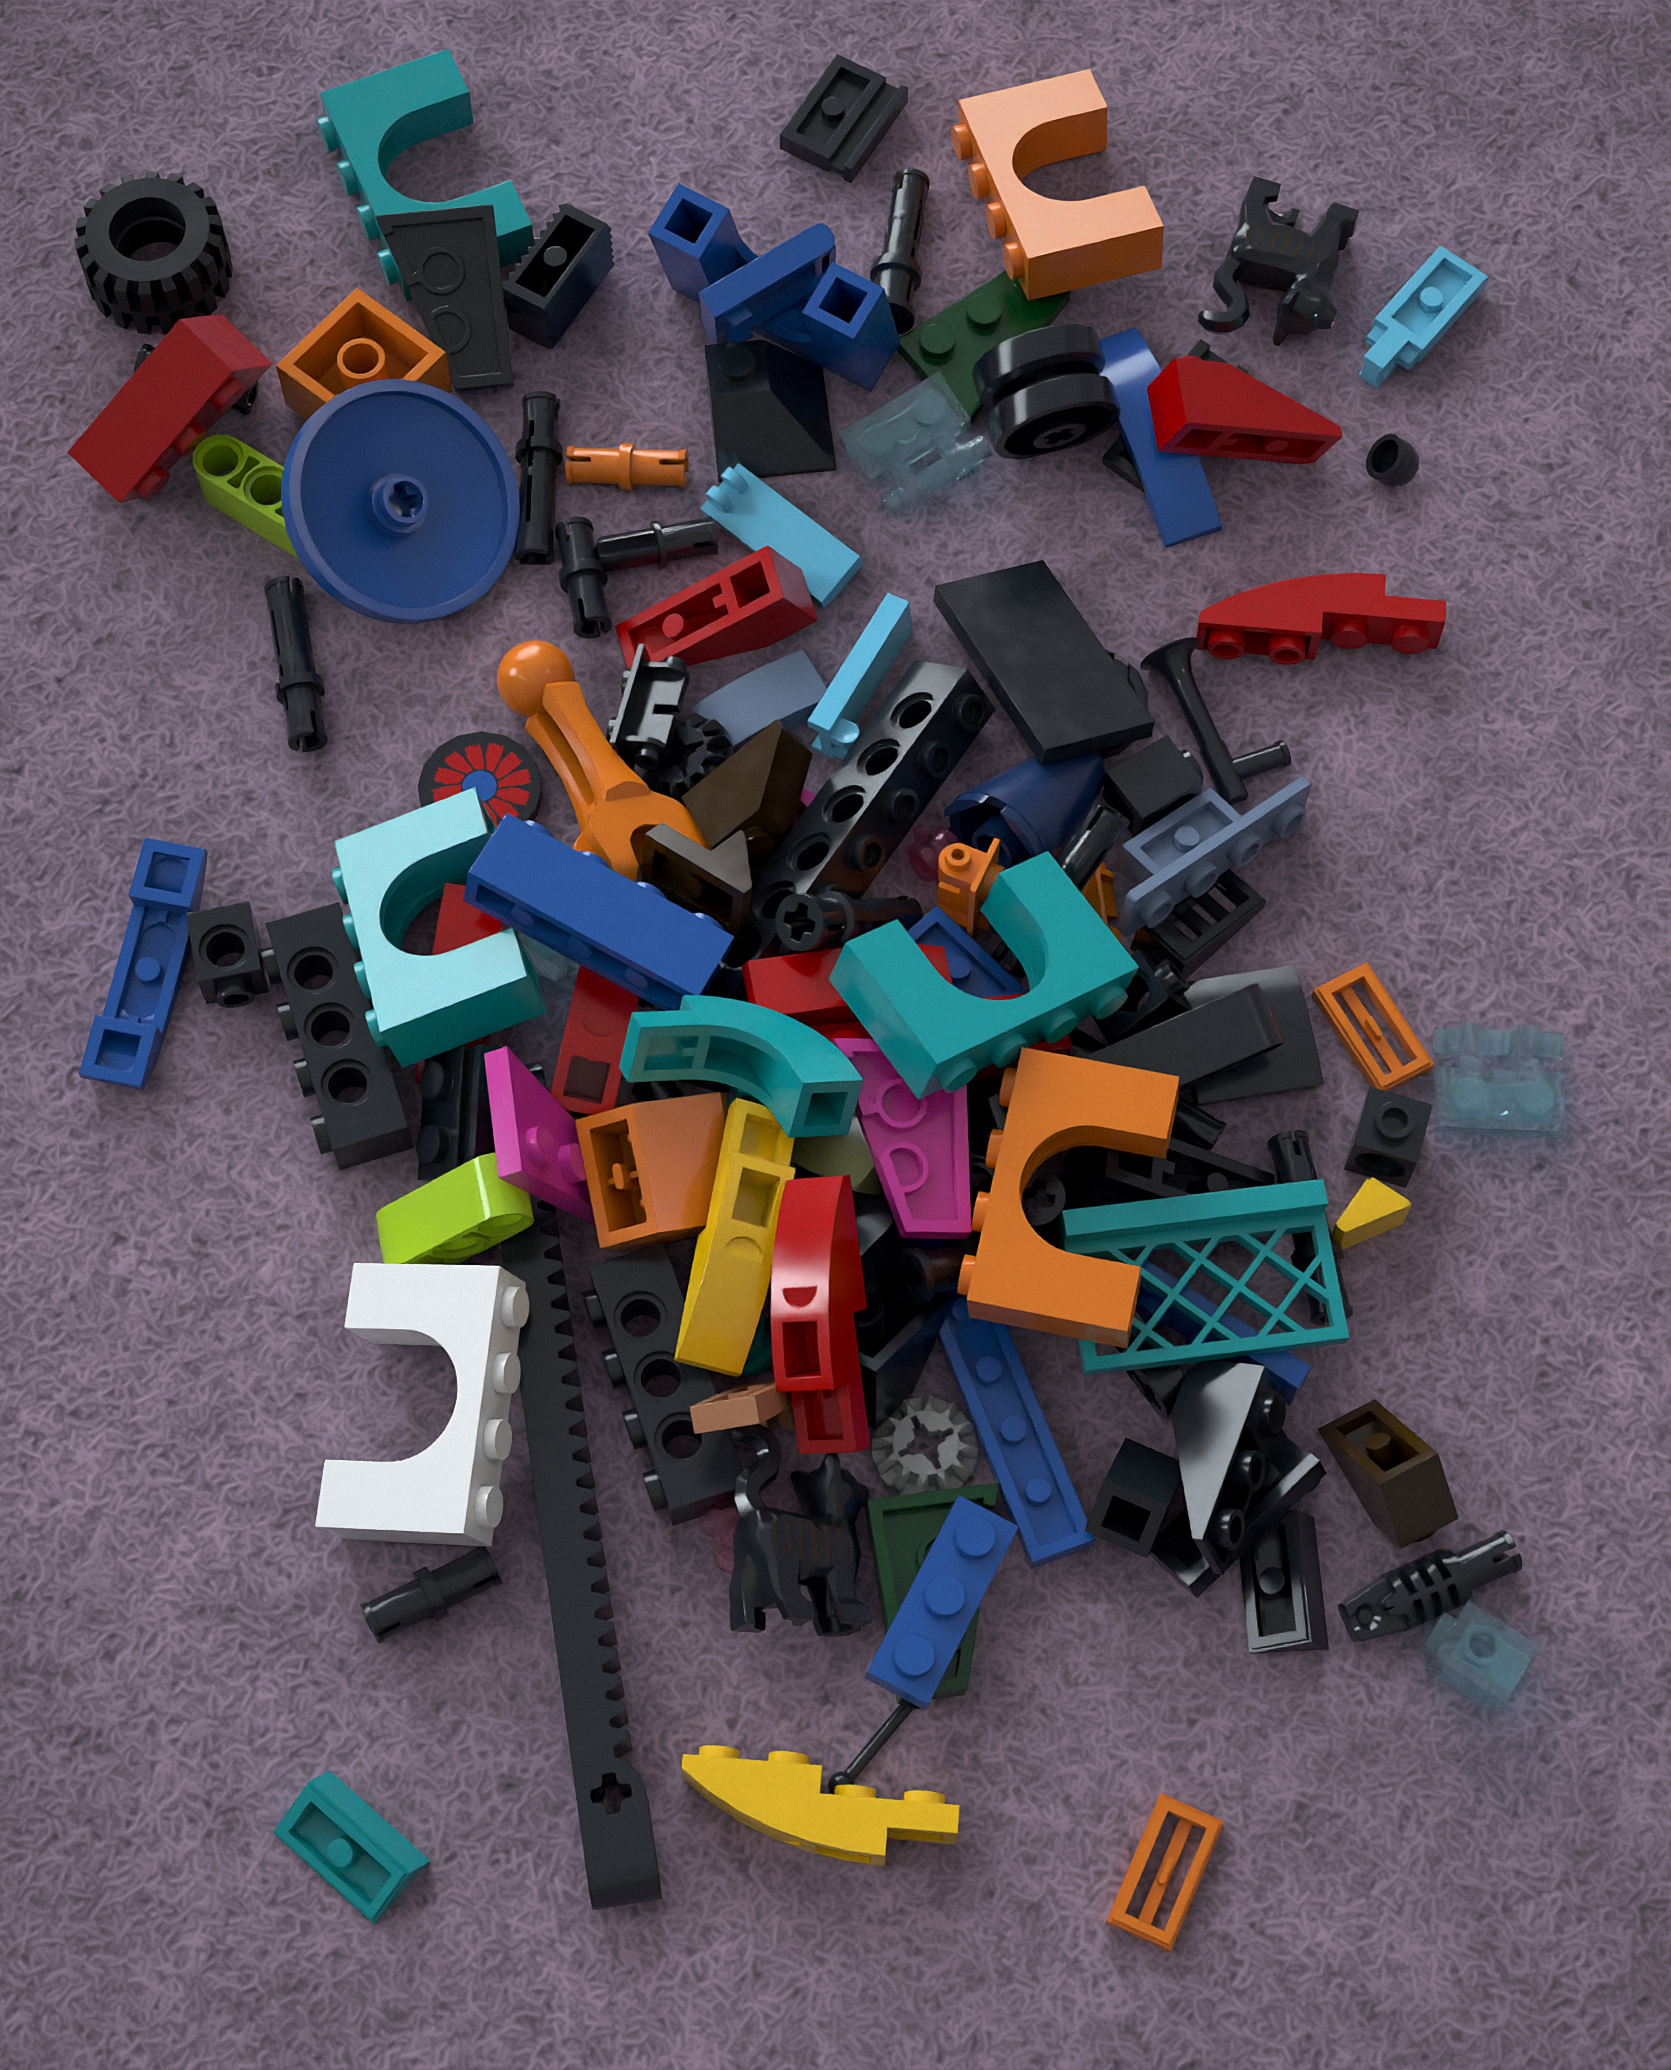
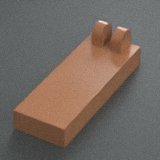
[690,1381,796,1434]

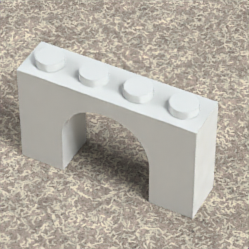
[315,1263,529,1547]

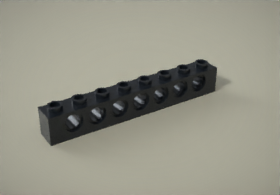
[659,660,996,1092]

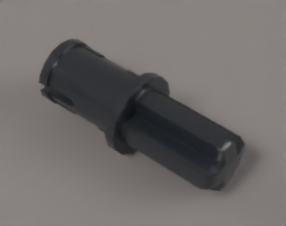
[596,516,718,572]

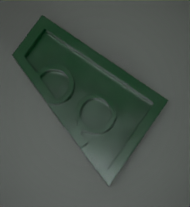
[897,270,1071,430]
[864,1483,999,1704]

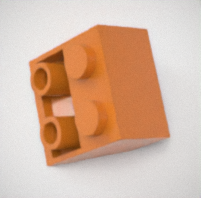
[575,1092,728,1252]

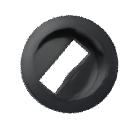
[1366,434,1419,487]

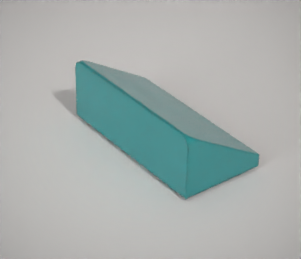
[273,1771,430,1924]

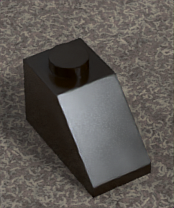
[681,719,813,868]
[1318,1399,1459,1549]

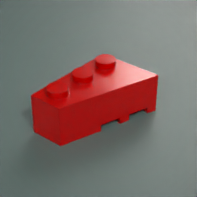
[67,314,273,503]

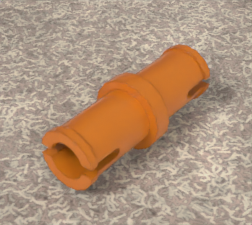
[565,443,689,491]

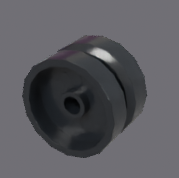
[971,324,1121,460]

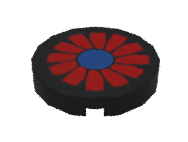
[418,731,543,828]

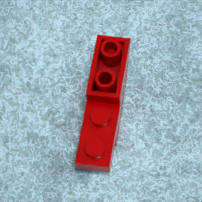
[1195,573,1446,665]
[771,1174,870,1454]

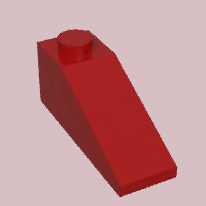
[1146,356,1343,464]
[615,545,818,668]
[741,944,953,1027]

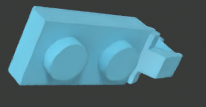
[1358,246,1489,388]

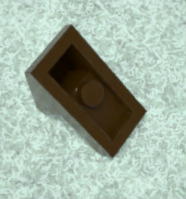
[641,822,752,941]

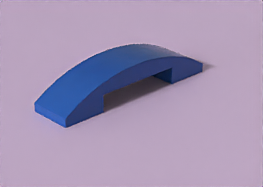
[1099,327,1222,548]
[79,838,208,1090]

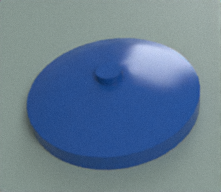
[281,379,520,624]

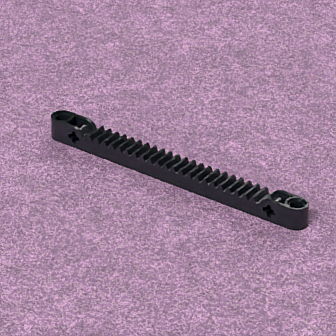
[501,1062,662,1910]

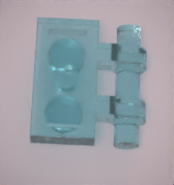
[838,371,993,517]
[1432,1022,1566,1139]

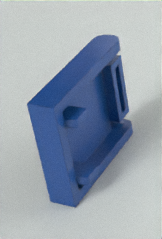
[699,223,836,344]

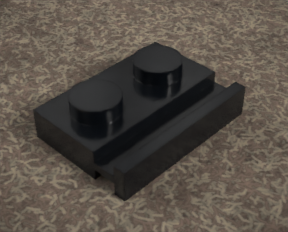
[780,54,908,183]
[416,1044,502,1182]

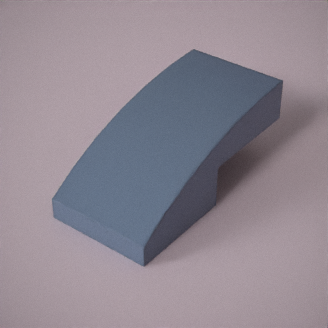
[691,649,828,753]

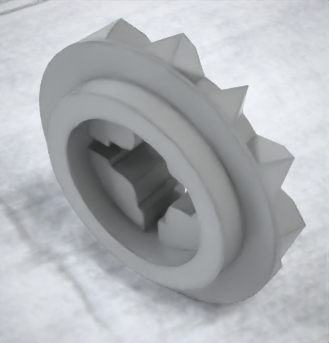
[871,1393,979,1495]

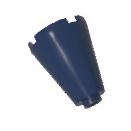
[943,751,1106,870]

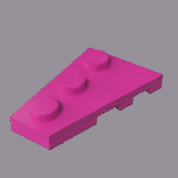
[832,1038,972,1239]
[484,1046,596,1225]

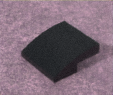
[1184,965,1324,1107]

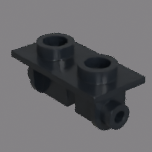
[606,644,690,771]

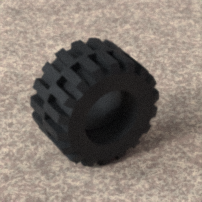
[75,171,233,335]

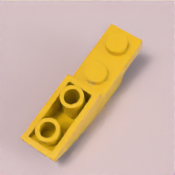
[674,1098,796,1377]
[682,1745,960,1866]

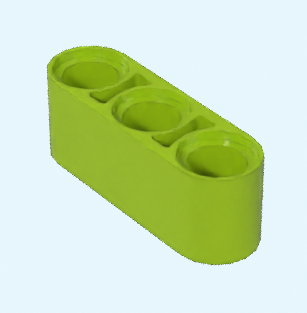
[193,435,300,560]
[375,1152,534,1265]

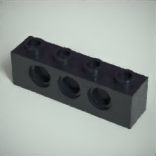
[260,902,414,1170]
[582,1242,743,1526]

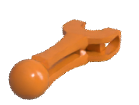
[496,640,712,882]

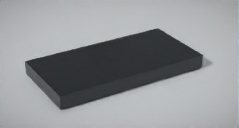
[933,560,1155,765]

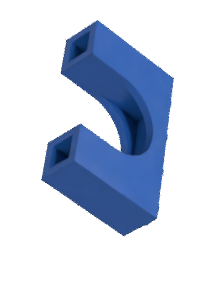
[648,183,900,392]

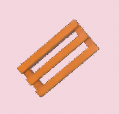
[1311,962,1435,1092]
[1105,1793,1224,1953]

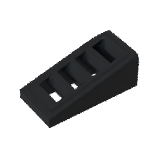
[1130,869,1266,979]

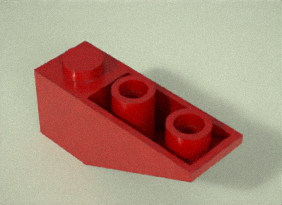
[550,964,639,1115]

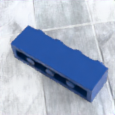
[463,813,734,1011]

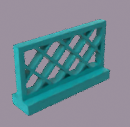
[1056,1179,1349,1376]

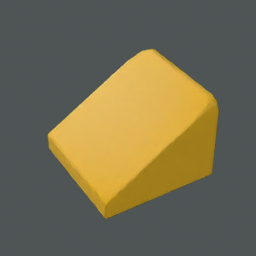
[1332,1177,1412,1249]

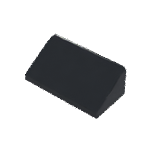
[1239,1509,1329,1654]

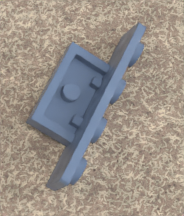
[1117,776,1312,937]

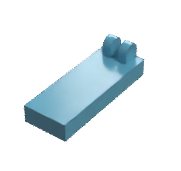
[700,463,864,608]
[807,593,912,759]

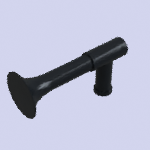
[1140,637,1291,805]

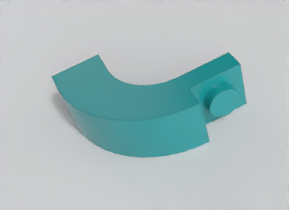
[619,995,863,1138]

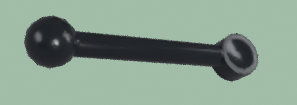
[828,1703,921,1795]

